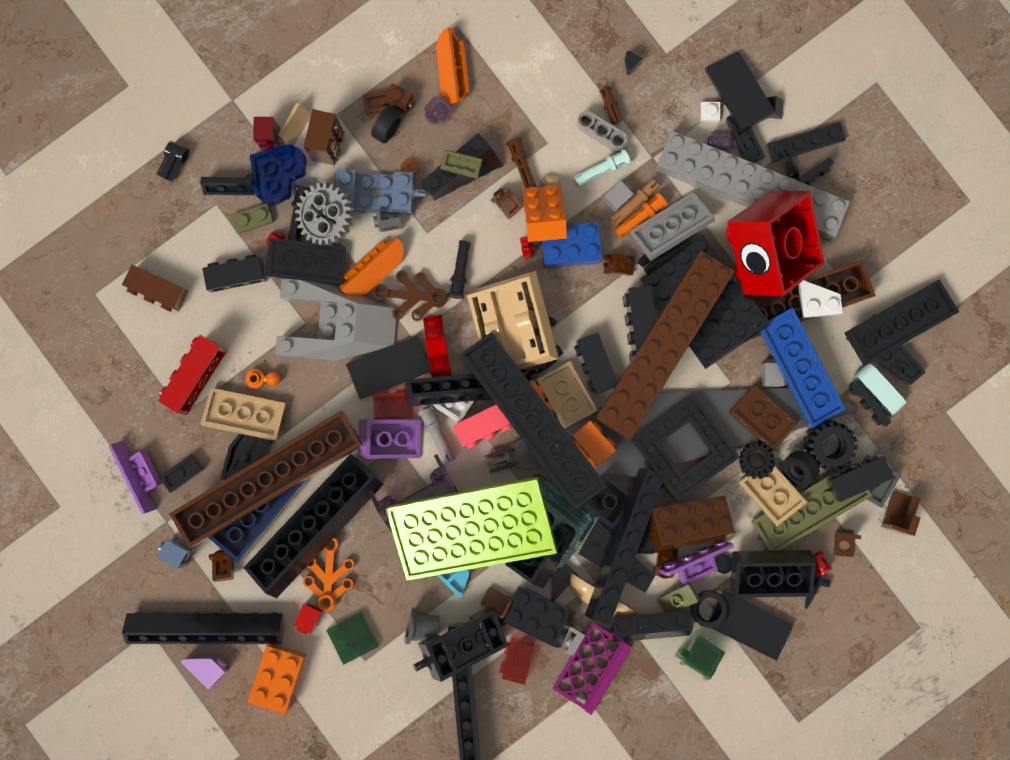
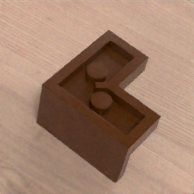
[881,491,921,536]

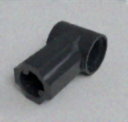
[157,141,189,182]

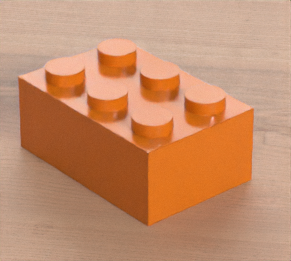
[522,185,567,242]
[248,644,307,715]

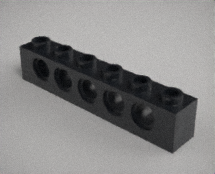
[404,370,521,407]

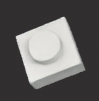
[700,102,720,123]

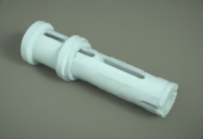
[574,148,631,187]

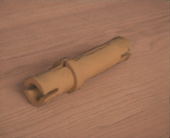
[610,178,660,226]

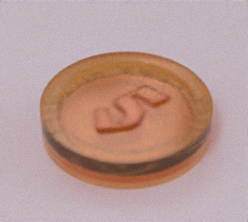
[401,158,420,177]

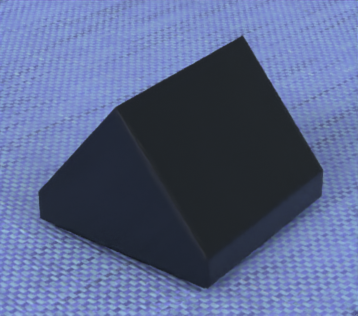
[624,51,642,75]
[767,96,784,119]

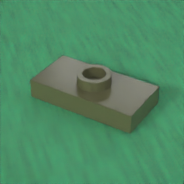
[440,150,483,179]
[658,582,700,612]

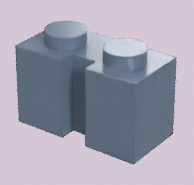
[157,538,196,569]

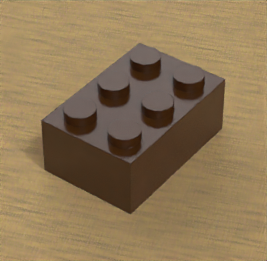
[303,109,345,165]

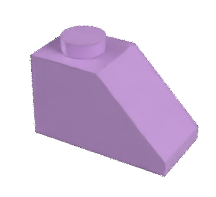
[181,656,229,690]

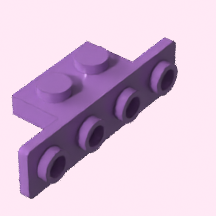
[109,441,162,514]
[659,539,734,585]

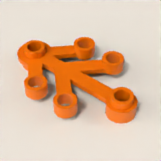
[303,537,355,612]

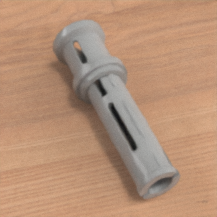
[417,406,455,464]

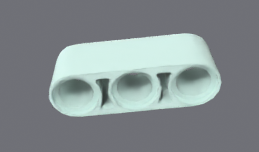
[853,363,906,417]

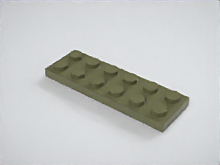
[751,462,873,551]

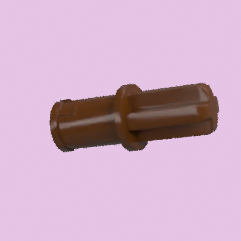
[599,86,622,125]

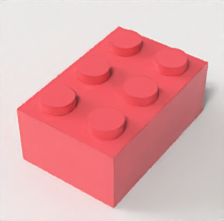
[453,405,513,449]

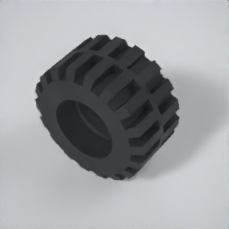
[803,420,858,471]

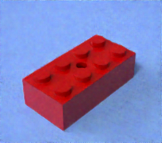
[158,335,228,415]

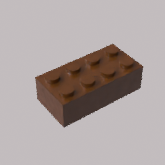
[648,495,735,552]

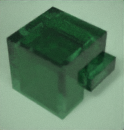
[675,635,725,680]

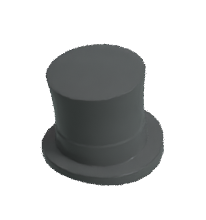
[404,607,440,645]

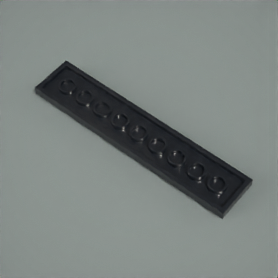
[460,332,608,512]

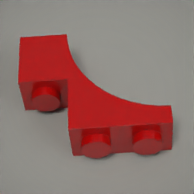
[423,315,452,377]

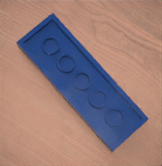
[760,307,846,428]

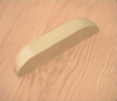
[570,573,639,617]

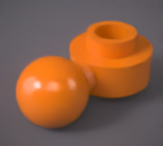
[245,369,281,389]

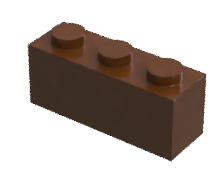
[122,265,188,312]

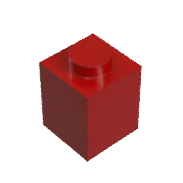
[293,602,323,634]

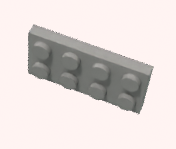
[629,192,715,261]

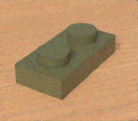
[231,204,274,234]

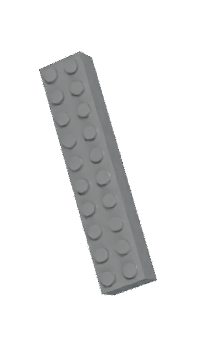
[655,130,849,241]

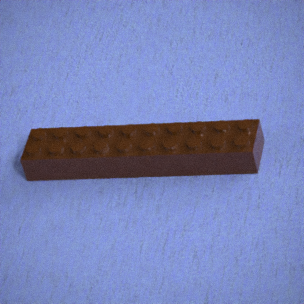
[595,251,735,440]
[169,411,363,548]

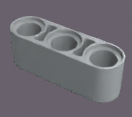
[577,111,627,152]

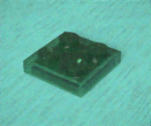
[326,611,379,665]

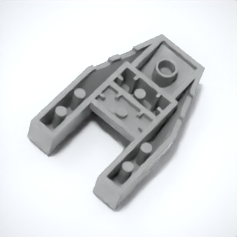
[275,279,397,361]

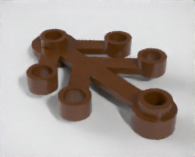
[373,270,447,322]

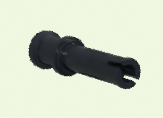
[288,185,311,241]
[448,240,471,299]

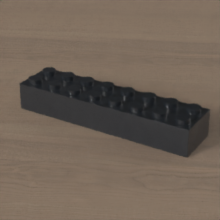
[243,454,384,599]

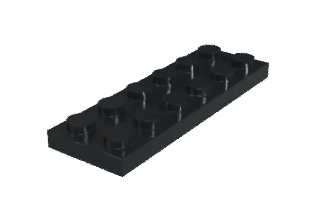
[844,279,959,366]

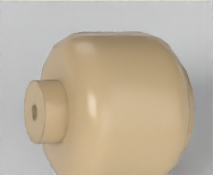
[540,174,560,187]

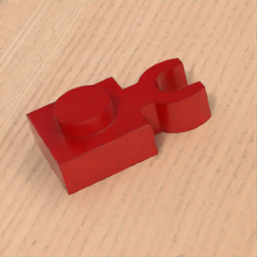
[520,236,535,259]

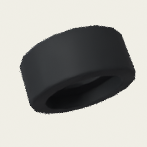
[371,105,403,144]
[691,590,730,628]

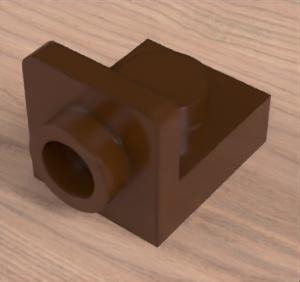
[491,188,523,219]

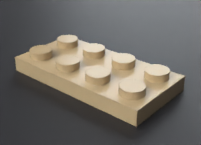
[201,388,286,441]

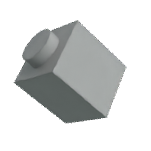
[603,181,634,212]
[761,359,784,387]

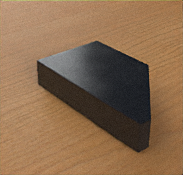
[551,562,578,601]

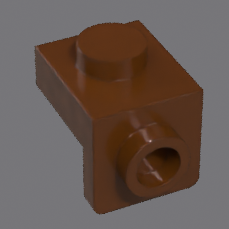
[384,84,415,115]
[603,253,634,276]
[654,549,678,579]
[209,550,234,582]

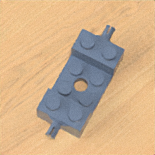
[334,169,426,215]

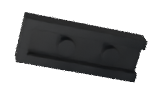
[200,174,256,195]

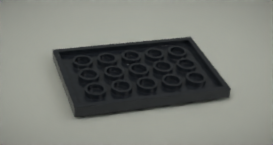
[640,235,771,369]

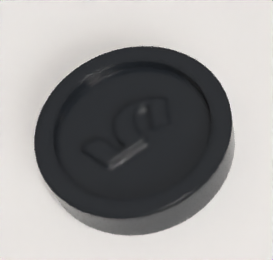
[715,554,732,574]

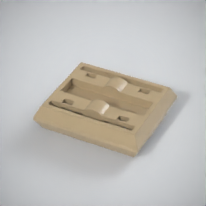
[466,271,559,370]

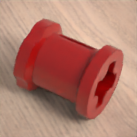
[813,551,832,576]

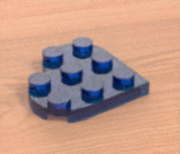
[250,144,307,205]

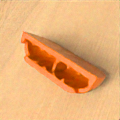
[436,28,470,104]
[340,237,404,296]

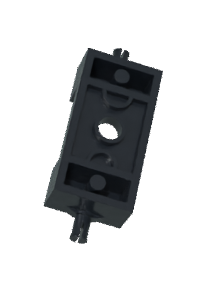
[413,609,509,682]

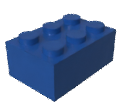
[541,222,602,268]

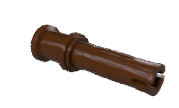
[506,137,536,188]

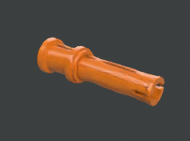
[614,192,668,239]

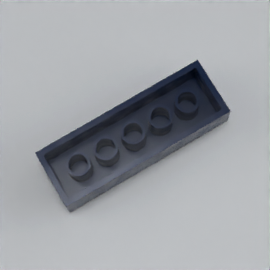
[209,477,311,563]

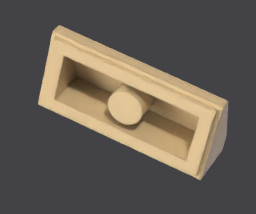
[278,103,311,146]

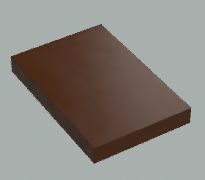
[728,384,798,451]

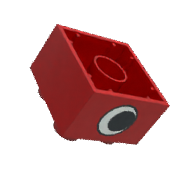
[726,191,825,296]

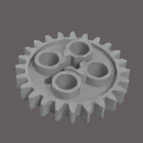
[295,182,354,246]

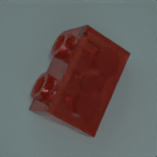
[372,389,413,419]

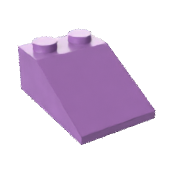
[358,419,421,459]

